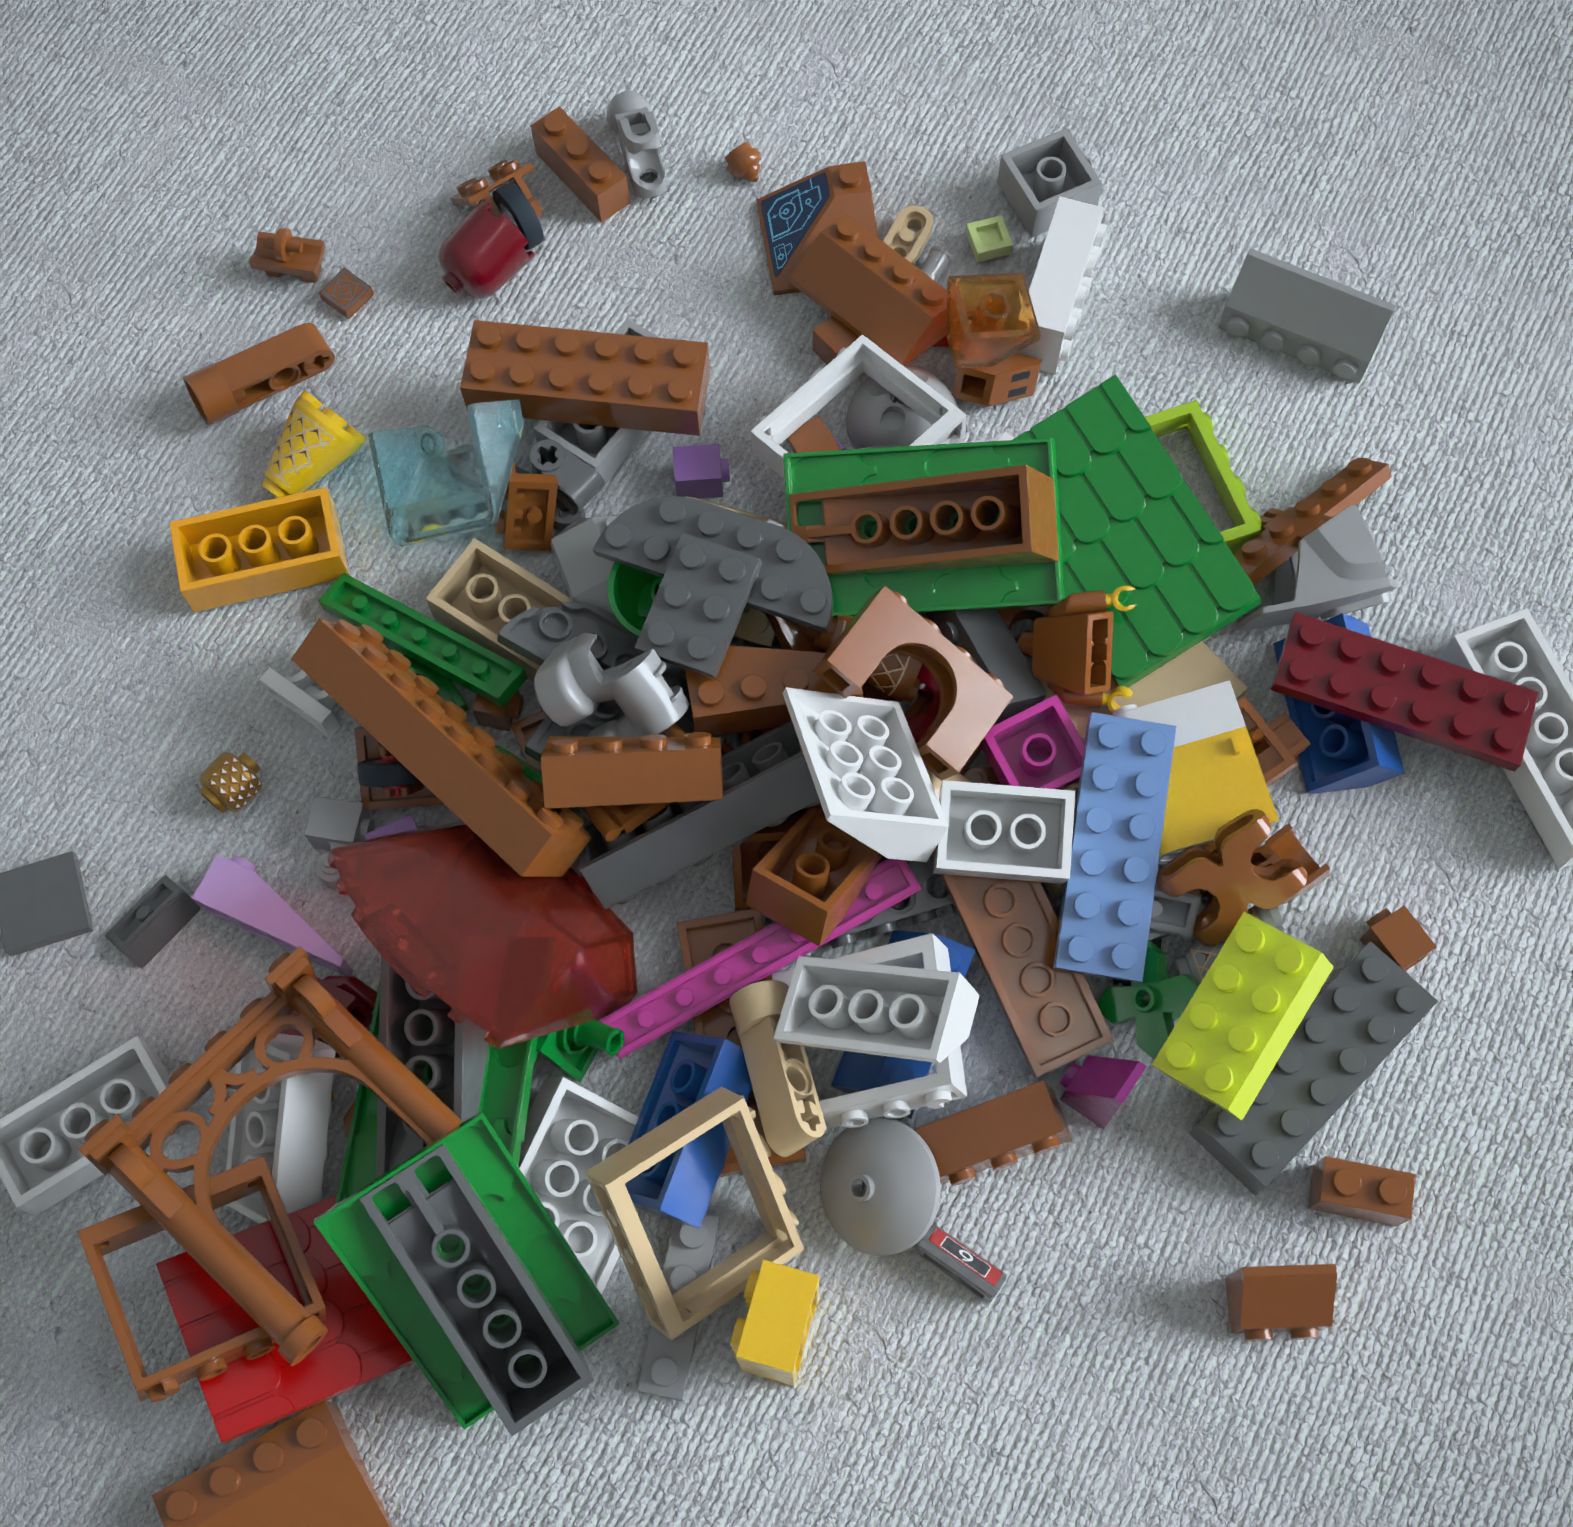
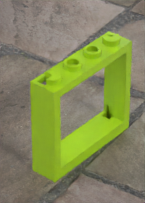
[1145,400,1262,554]

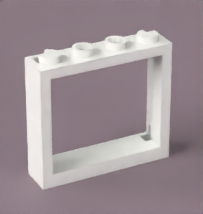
[750,335,966,479]
[772,933,967,1135]

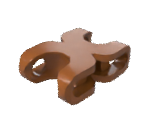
[1156,809,1308,946]

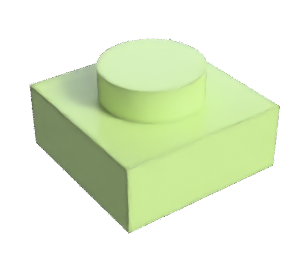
[966,215,1013,262]

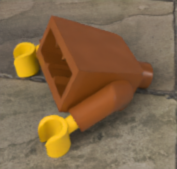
[1019,585,1137,713]

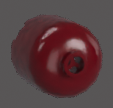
[438,200,535,299]

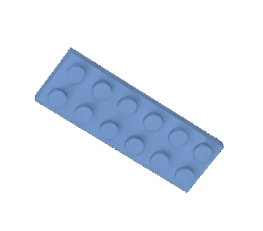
[1053,712,1176,983]

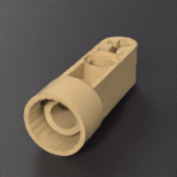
[729,980,825,1157]

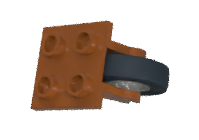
[450,159,544,250]

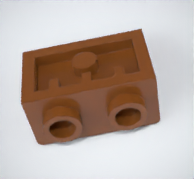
[494,462,558,551]

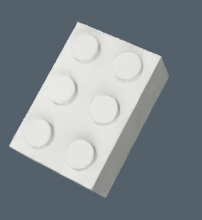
[933,780,1075,884]

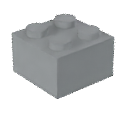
[997,128,1102,238]

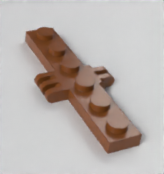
[1233,458,1391,585]

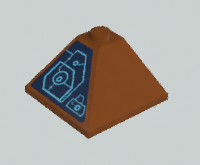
[756,161,878,296]

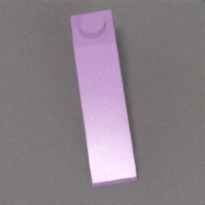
[192,854,353,976]

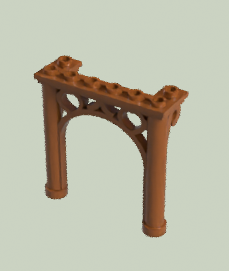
[78,946,463,1366]

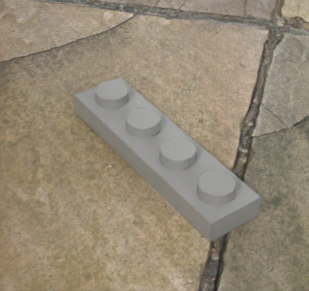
[638,1214,720,1401]

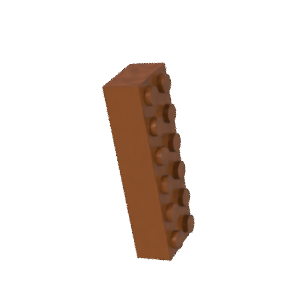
[460,320,710,436]

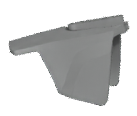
[1237,505,1398,631]

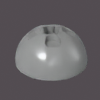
[846,365,958,449]

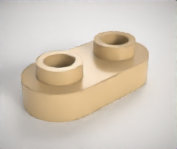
[883,205,933,265]

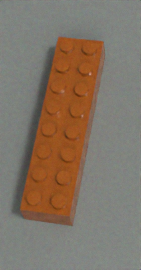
[291,619,592,877]

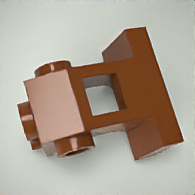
[1237,696,1311,787]

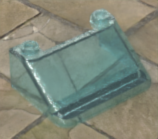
[368,399,524,546]

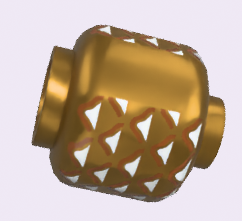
[199,752,262,814]

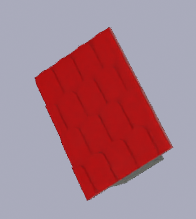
[156,1195,415,1443]

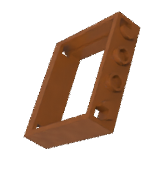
[77,1156,326,1402]

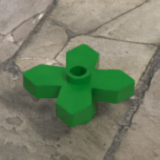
[1097,941,1201,1059]

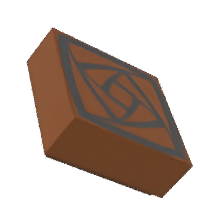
[319,268,374,319]

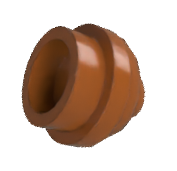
[725,142,761,182]

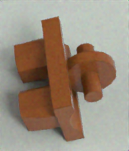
[249,228,326,283]

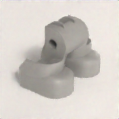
[534,633,690,737]

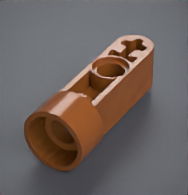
[183,323,335,426]

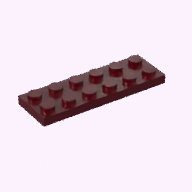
[1270,612,1539,772]

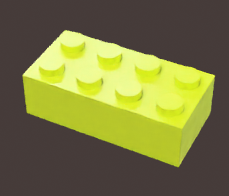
[1152,912,1334,1120]

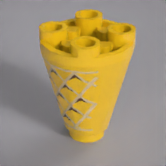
[261,390,367,498]

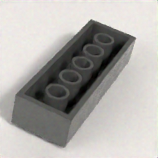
[579,720,821,910]
[1189,941,1438,1196]

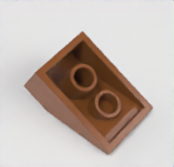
[746,803,883,947]

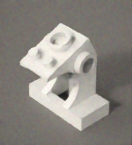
[259,668,341,738]

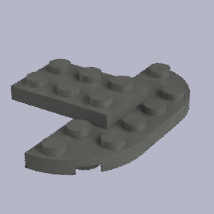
[593,496,833,680]
[497,602,725,762]

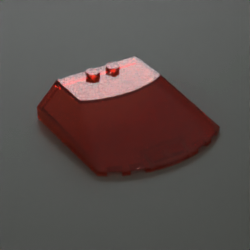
[327,821,637,1049]

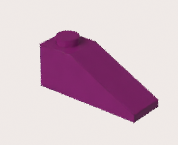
[1059,1055,1147,1130]

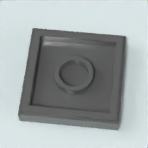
[0,851,93,956]

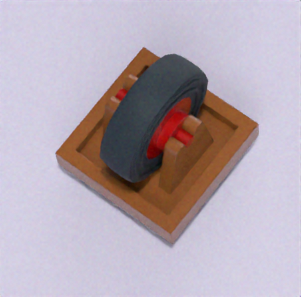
[354,726,445,810]

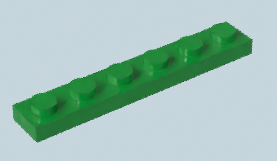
[318,572,528,708]

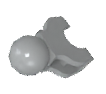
[607,91,667,198]

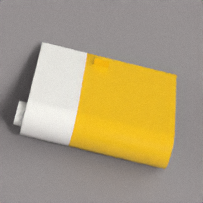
[1113,680,1279,865]

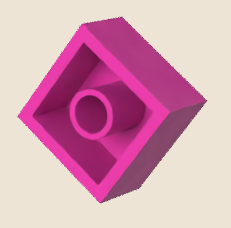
[980,694,1084,790]

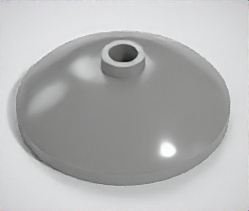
[820,1118,941,1256]

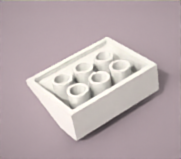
[782,687,949,862]
[518,1077,640,1295]

